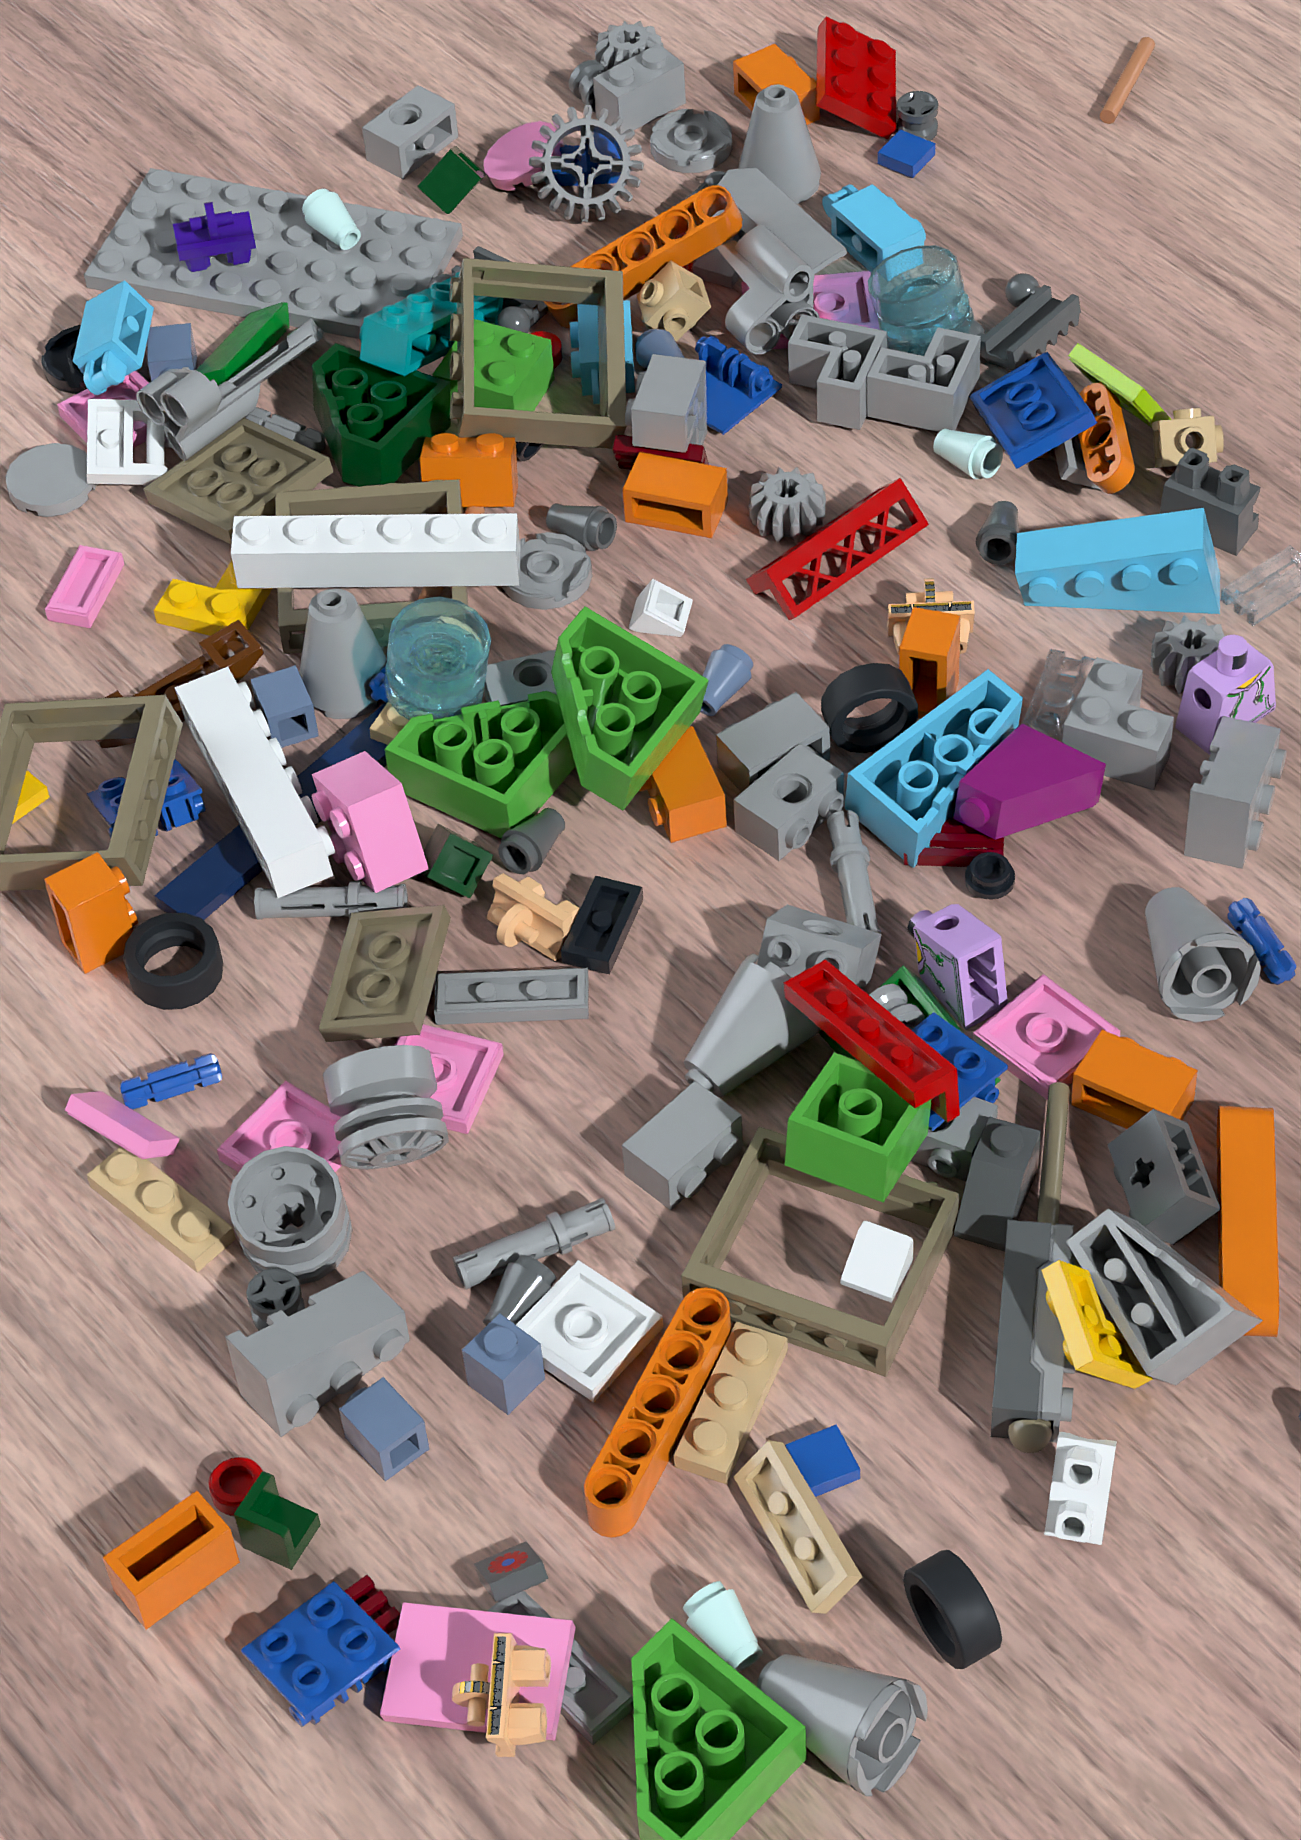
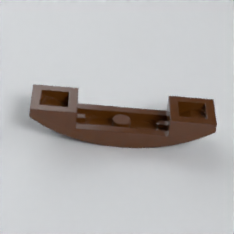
[95,619,264,749]

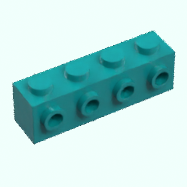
[359,272,503,376]

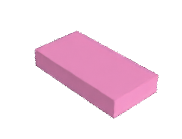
[45,545,124,628]
[65,1091,180,1159]

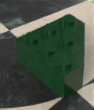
[312,343,451,487]

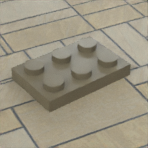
[319,905,451,1042]

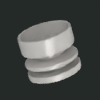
[323,1045,449,1170]
[228,1146,353,1285]

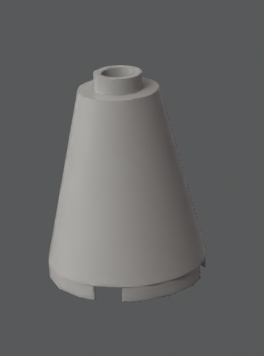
[738,84,821,204]
[299,589,388,719]
[1145,887,1261,1022]
[684,954,821,1097]
[757,1654,928,1796]

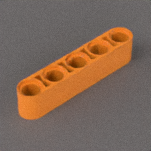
[544,185,743,328]
[1217,1106,1279,1337]
[584,1287,731,1538]

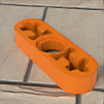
[1078,383,1135,494]

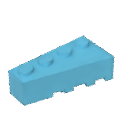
[1015,508,1220,614]
[844,669,1023,868]

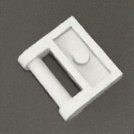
[87,399,169,487]

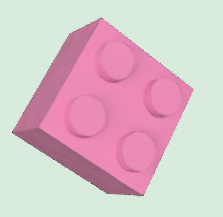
[312,751,429,893]

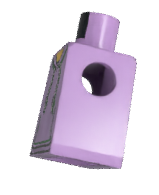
[1175,635,1276,755]
[907,904,1008,1030]

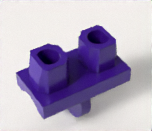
[173,202,256,272]

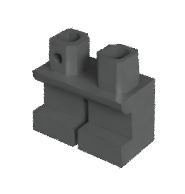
[1160,448,1261,556]

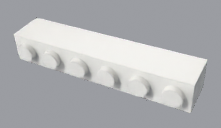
[231,513,520,588]
[175,667,335,898]

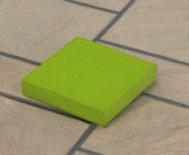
[1068,343,1171,428]

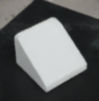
[629,579,693,637]
[840,1221,913,1303]

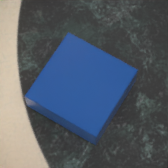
[878,130,936,178]
[785,1424,861,1497]

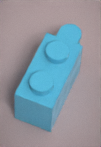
[822,184,926,283]
[73,280,154,395]
[570,300,635,404]

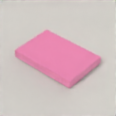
[741,271,880,349]
[380,1602,576,1741]

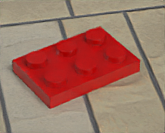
[816,16,896,140]

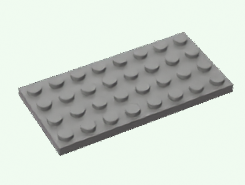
[84,168,463,339]

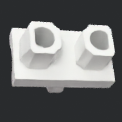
[1044,1432,1117,1545]

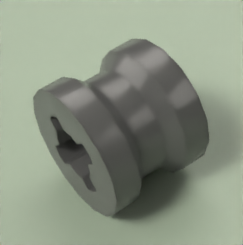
[569,60,607,113]
[897,91,939,141]
[246,1268,305,1331]

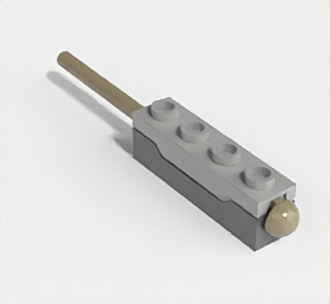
[991,1082,1082,1453]

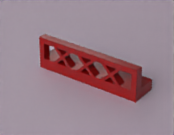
[746,478,929,620]
[783,959,960,1123]

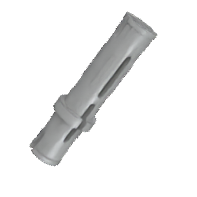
[827,810,881,940]
[254,881,408,920]
[453,1197,615,1290]

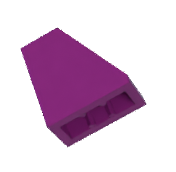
[953,723,1106,840]

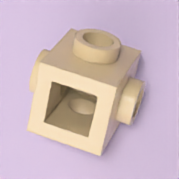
[636,260,711,341]
[1152,408,1224,468]

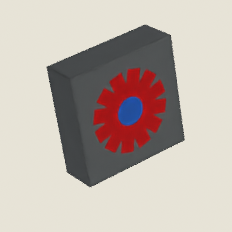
[474,1541,548,1602]

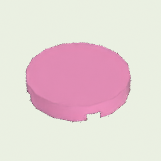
[484,121,564,191]

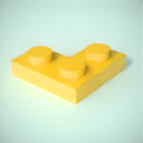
[154,560,273,636]
[1041,1260,1153,1389]

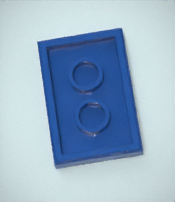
[969,352,1097,469]

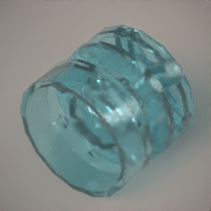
[868,245,975,356]
[384,597,491,720]

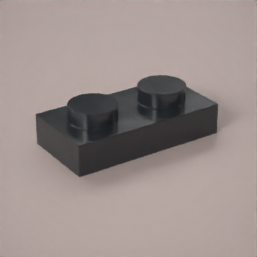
[561,876,644,975]

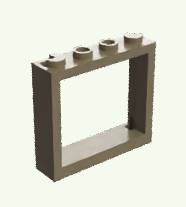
[450,258,627,449]
[275,479,470,654]
[0,695,183,891]
[681,1127,959,1377]

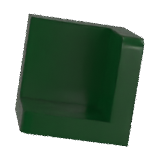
[417,146,486,214]
[422,823,493,898]
[234,1471,321,1570]

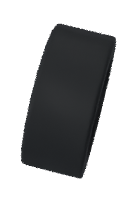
[821,663,918,753]
[123,913,224,1010]
[903,1550,1002,1669]

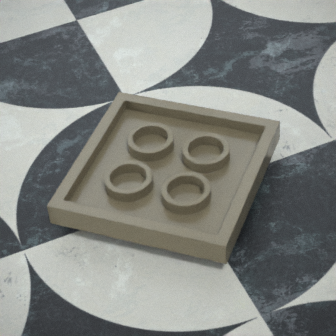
[143,418,333,545]

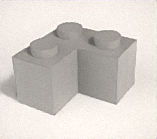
[788,314,887,430]
[867,327,981,432]
[625,354,707,453]
[1063,657,1174,790]

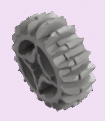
[529,105,644,223]

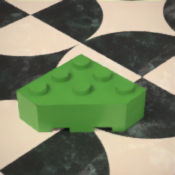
[551,606,709,811]
[385,691,576,839]
[631,1618,807,1840]

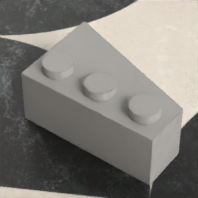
[1184,716,1287,869]
[1066,1209,1263,1385]
[225,1271,410,1437]

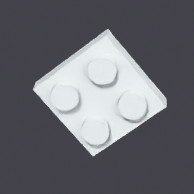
[516,1260,664,1402]

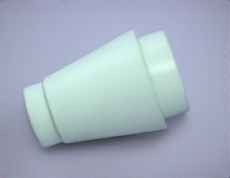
[302,189,361,250]
[933,429,1003,479]
[683,1581,763,1672]

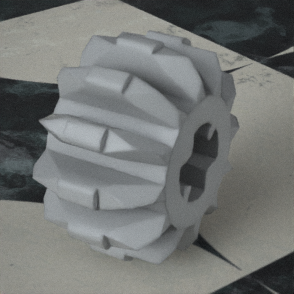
[595,21,664,70]
[749,467,826,543]
[1150,615,1225,695]

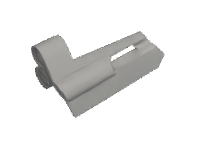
[712,168,847,355]
[136,318,323,461]

